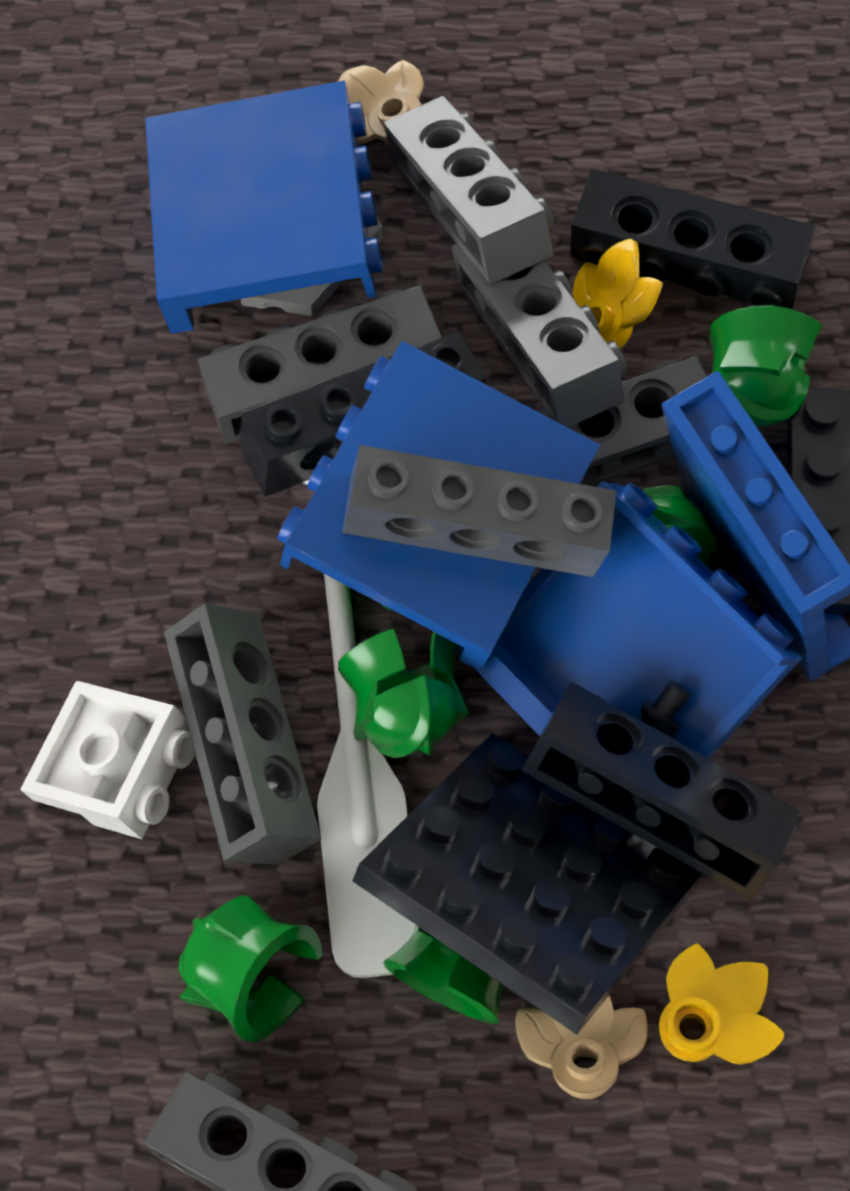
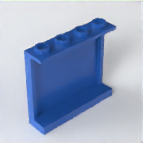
[145,80,383,334]
[277,341,600,672]
[662,370,850,682]
[457,481,802,759]

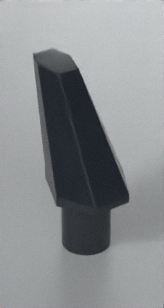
[641,680,691,739]

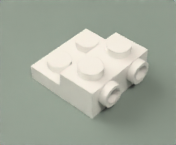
[20,681,195,839]

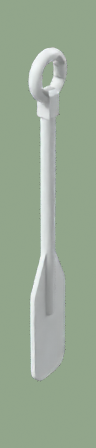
[302,480,415,978]

